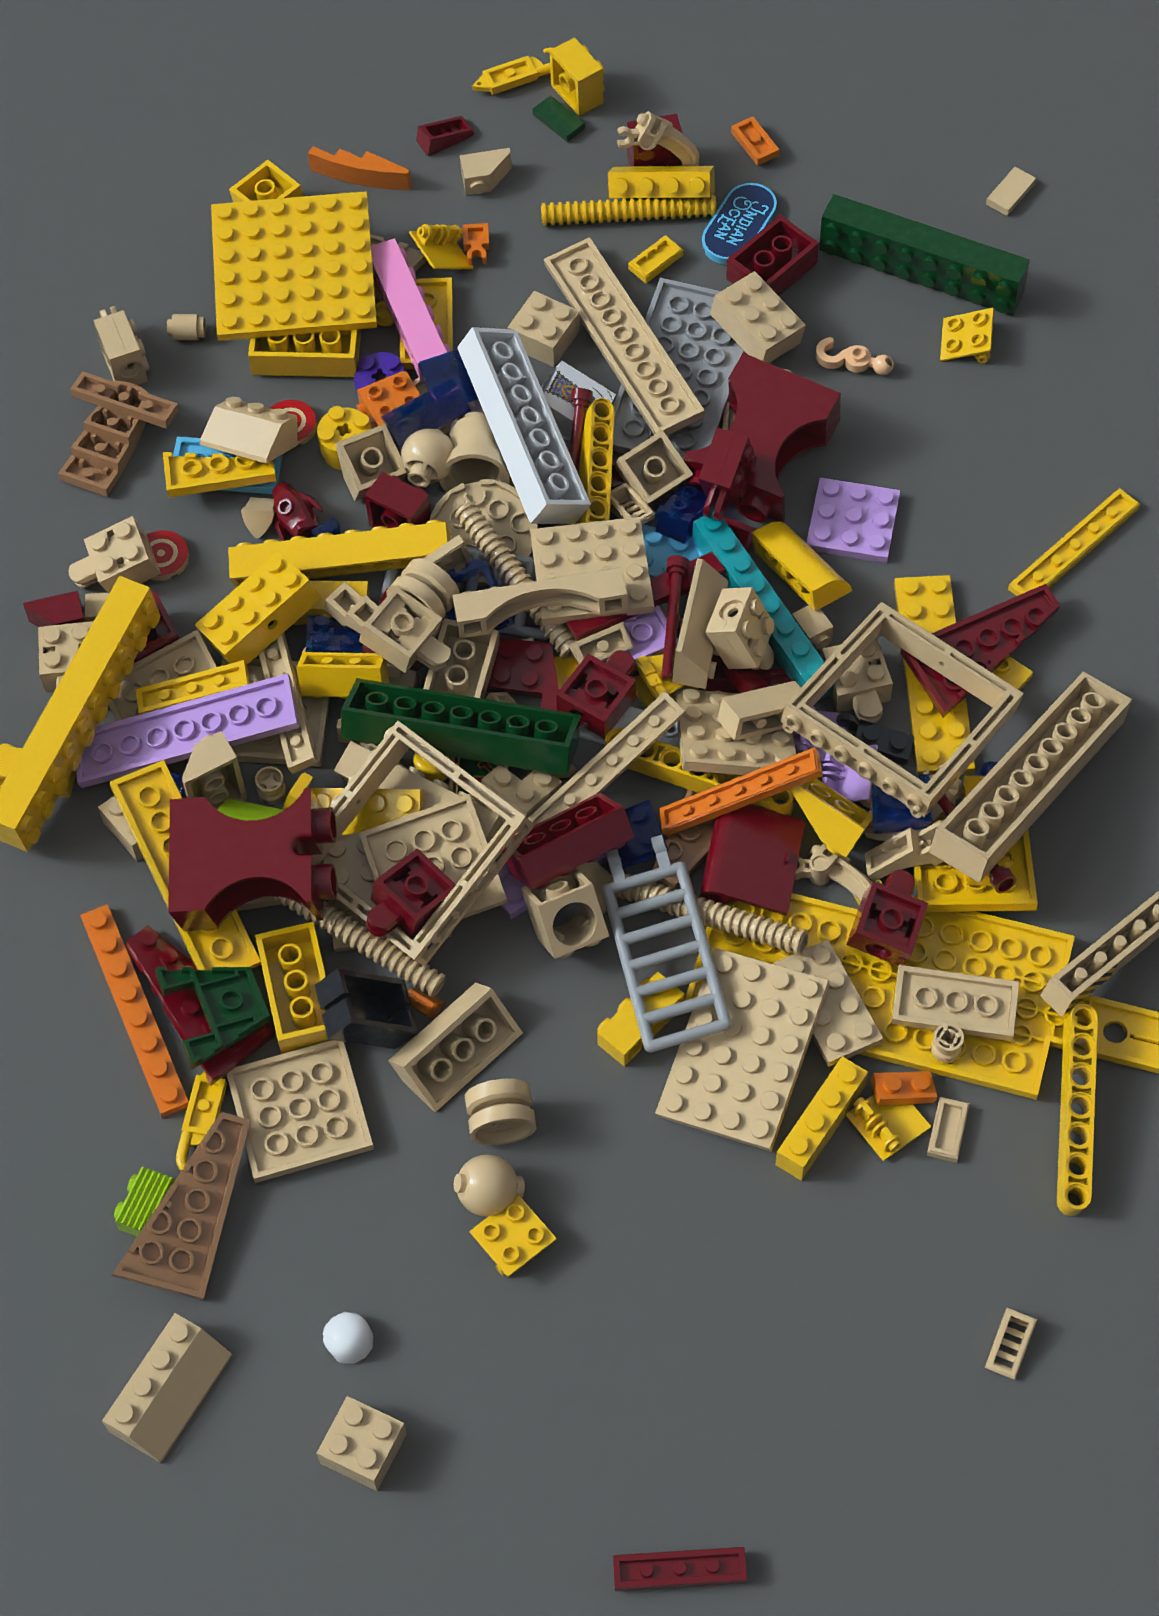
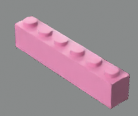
[371,238,452,381]

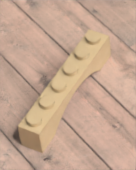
[452,567,628,639]

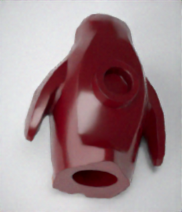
[272,482,324,541]

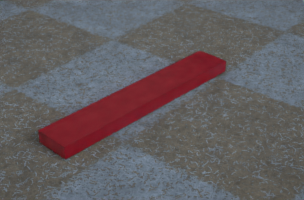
[564,552,726,641]

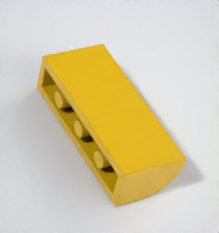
[752,522,852,611]

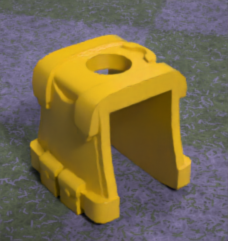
[633,648,699,709]

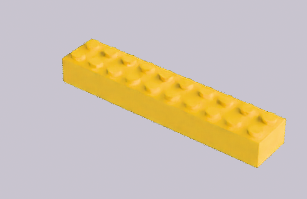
[0,576,160,852]

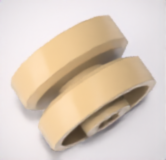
[386,558,460,620]
[464,1079,537,1145]

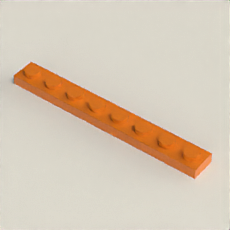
[80,904,189,1118]

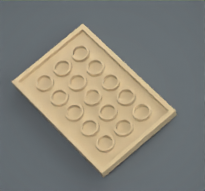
[655,948,830,1152]

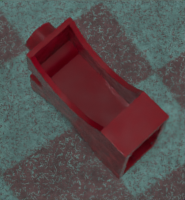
[684,353,841,523]
[168,788,337,931]

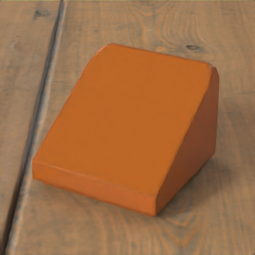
[407,988,445,1019]

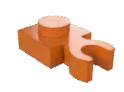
[463,223,490,265]

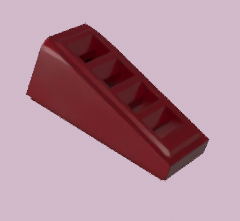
[416,116,474,155]

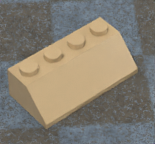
[672,558,728,689]
[388,982,523,1112]
[102,1313,232,1463]

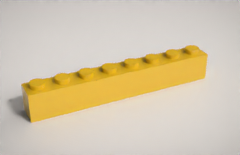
[228,520,451,588]

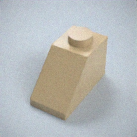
[460,148,512,196]

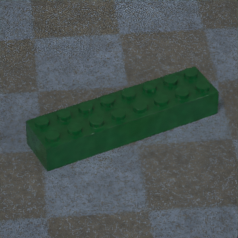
[819,194,1030,316]
[341,678,581,776]

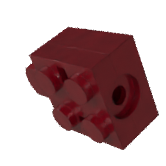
[698,427,757,521]
[556,650,636,739]
[366,848,456,939]
[846,870,928,966]

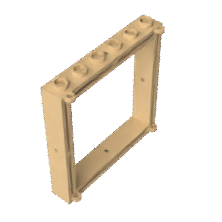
[780,602,1024,818]
[313,721,535,967]

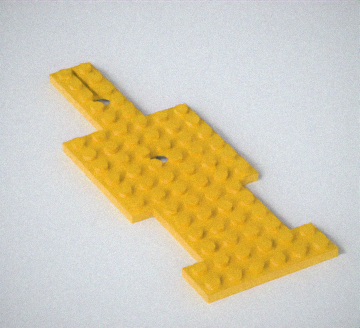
[685,893,1159,1100]

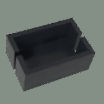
[315,968,418,1049]

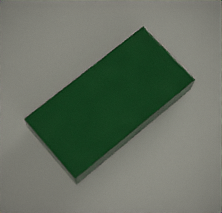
[532,95,585,142]

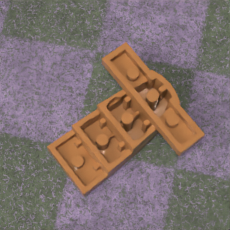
[58,371,179,497]

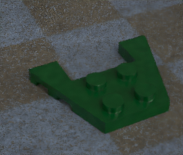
[155,967,270,1069]

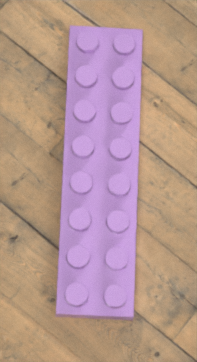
[76,673,300,788]

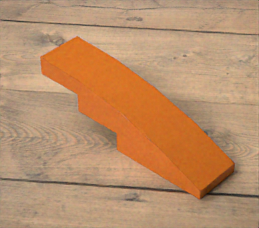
[308,146,412,190]

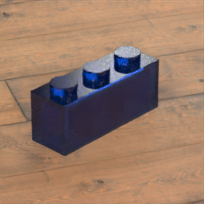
[381,379,471,448]

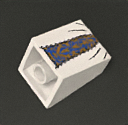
[541,360,616,441]

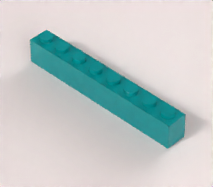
[692,512,834,700]

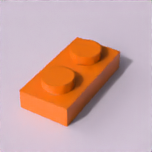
[731,116,780,166]
[870,1071,938,1106]

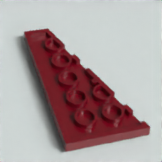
[900,584,1060,718]
[126,925,275,1086]

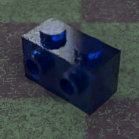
[655,484,708,544]

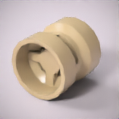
[255,766,286,805]
[931,1023,964,1063]

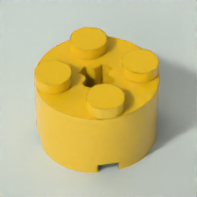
[317,406,371,470]

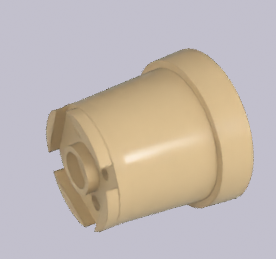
[439,412,510,493]

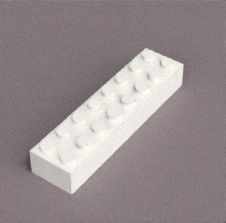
[457,327,591,524]

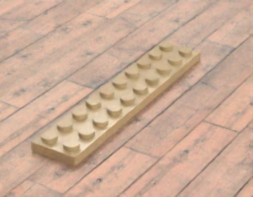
[544,237,706,436]

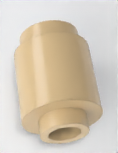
[167,314,206,340]

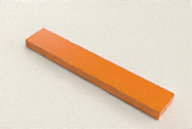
[659,747,823,837]

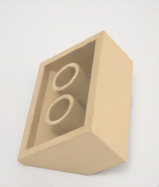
[200,397,298,463]
[182,731,248,809]

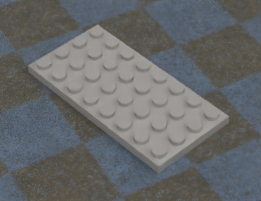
[613,277,745,460]

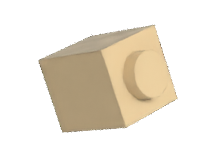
[792,605,834,650]

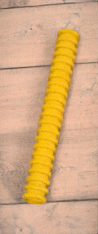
[541,193,716,226]

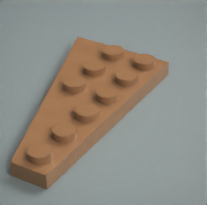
[111,1112,251,1300]

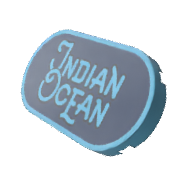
[702,183,777,265]

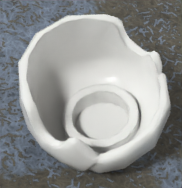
[323,1312,373,1364]

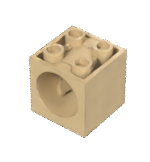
[521,868,609,959]

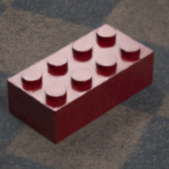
[502,792,634,890]

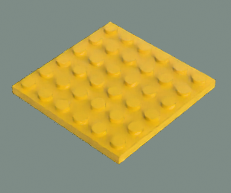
[211,191,377,341]

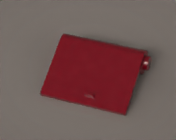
[699,804,805,916]

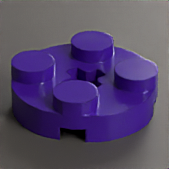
[354,352,407,390]

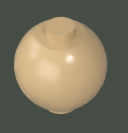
[401,429,455,487]
[454,1154,525,1217]

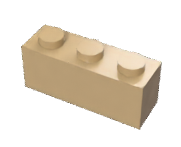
[717,681,801,741]

